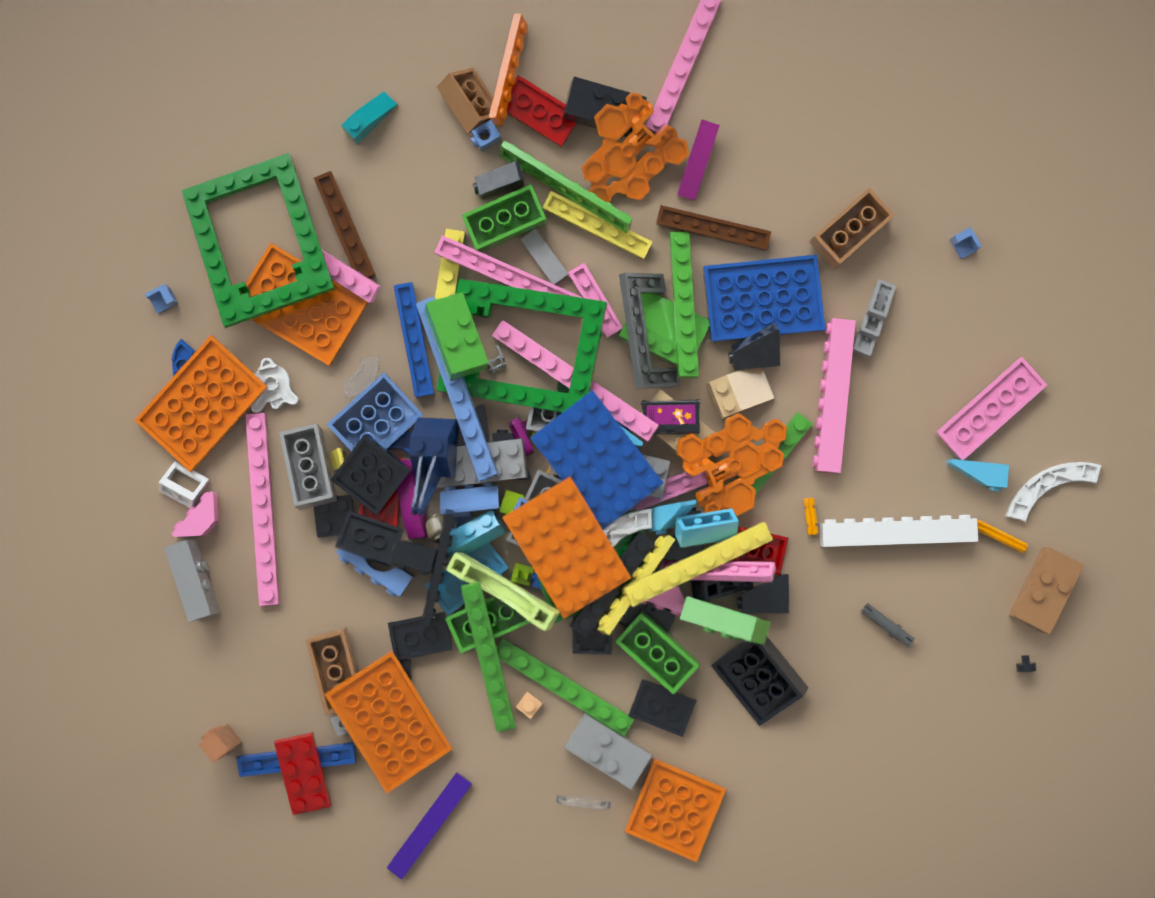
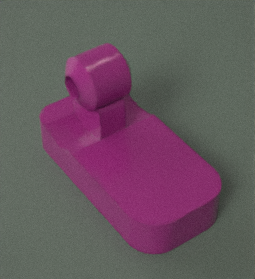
[508,418,533,457]

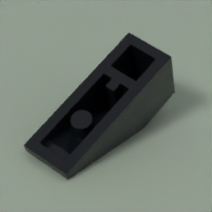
[691,580,753,602]

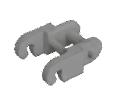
[488,345,506,374]

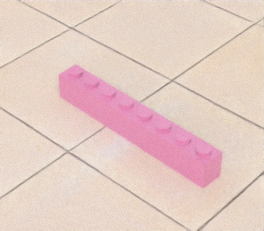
[812,318,856,474]

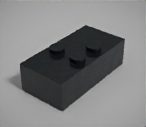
[562,76,647,137]

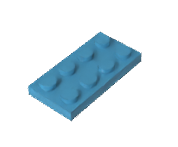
[425,543,509,616]

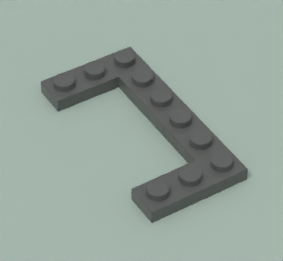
[619,273,680,389]

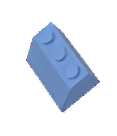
[440,482,501,515]

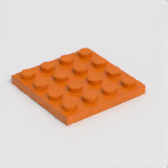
[624,758,726,862]

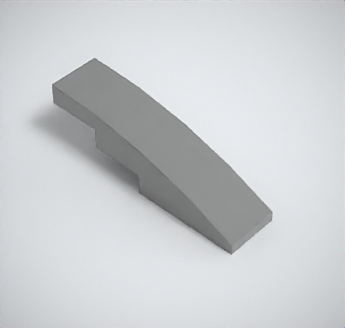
[853,279,896,359]

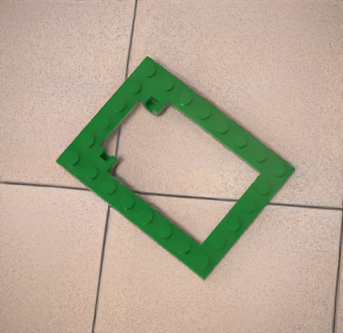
[181,153,335,328]
[436,279,607,413]

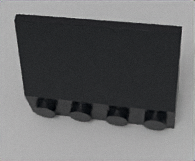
[711,636,809,726]

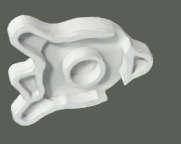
[251,358,299,413]

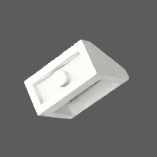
[159,461,209,509]

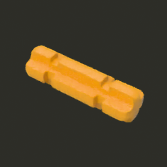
[803,497,819,535]

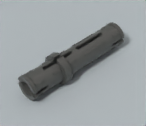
[861,603,915,648]

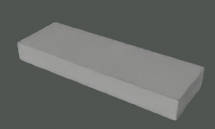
[520,229,569,285]

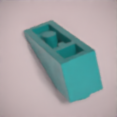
[341,91,397,144]

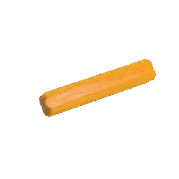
[977,520,1028,553]

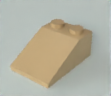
[707,368,774,420]

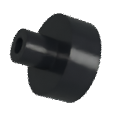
[1016,655,1037,672]

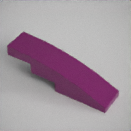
[677,119,720,200]
[397,459,427,539]

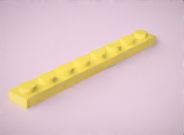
[623,522,773,607]

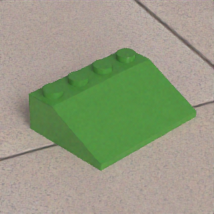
[618,294,710,367]

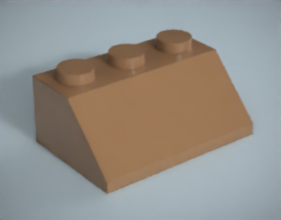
[437,68,493,134]

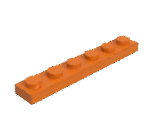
[489,14,528,127]

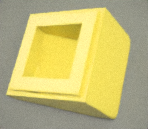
[330,448,346,470]

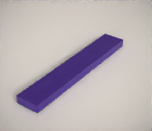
[386,772,472,880]

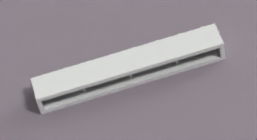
[819,515,978,547]

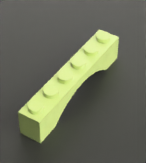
[446,552,560,631]

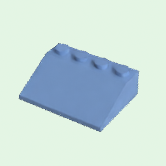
[326,372,423,451]

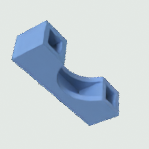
[336,549,414,597]

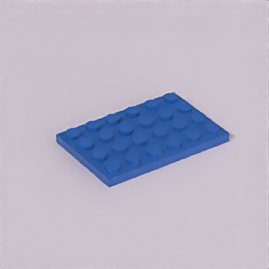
[703,255,826,342]
[530,390,664,530]

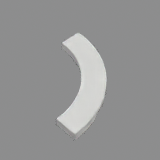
[1005,462,1102,522]
[603,509,652,547]

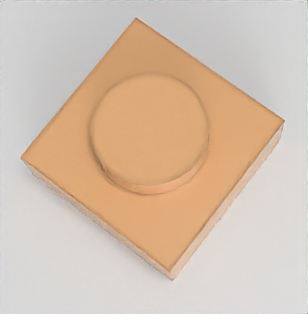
[516,691,543,719]

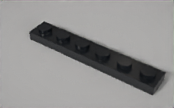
[422,509,457,627]
[569,532,655,638]

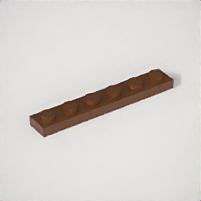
[314,171,376,278]
[656,205,771,251]

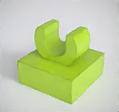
[511,563,534,586]

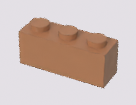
[198,724,242,763]

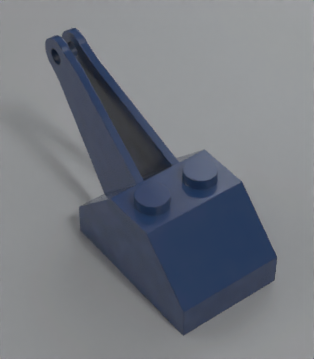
[409,417,458,516]

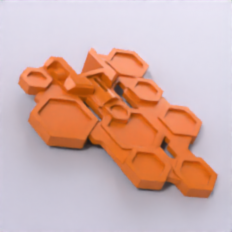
[581,92,689,202]
[676,413,787,516]

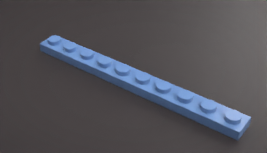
[416,296,498,481]

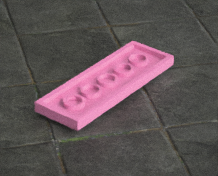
[935,357,1047,460]

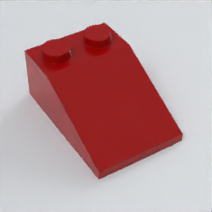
[728,526,789,575]

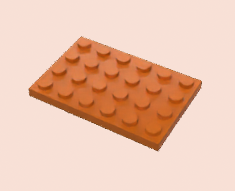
[241,243,369,366]
[134,335,269,472]
[503,477,631,619]
[324,651,452,794]

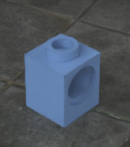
[471,120,501,152]

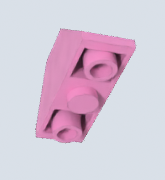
[171,491,219,537]
[642,586,685,616]

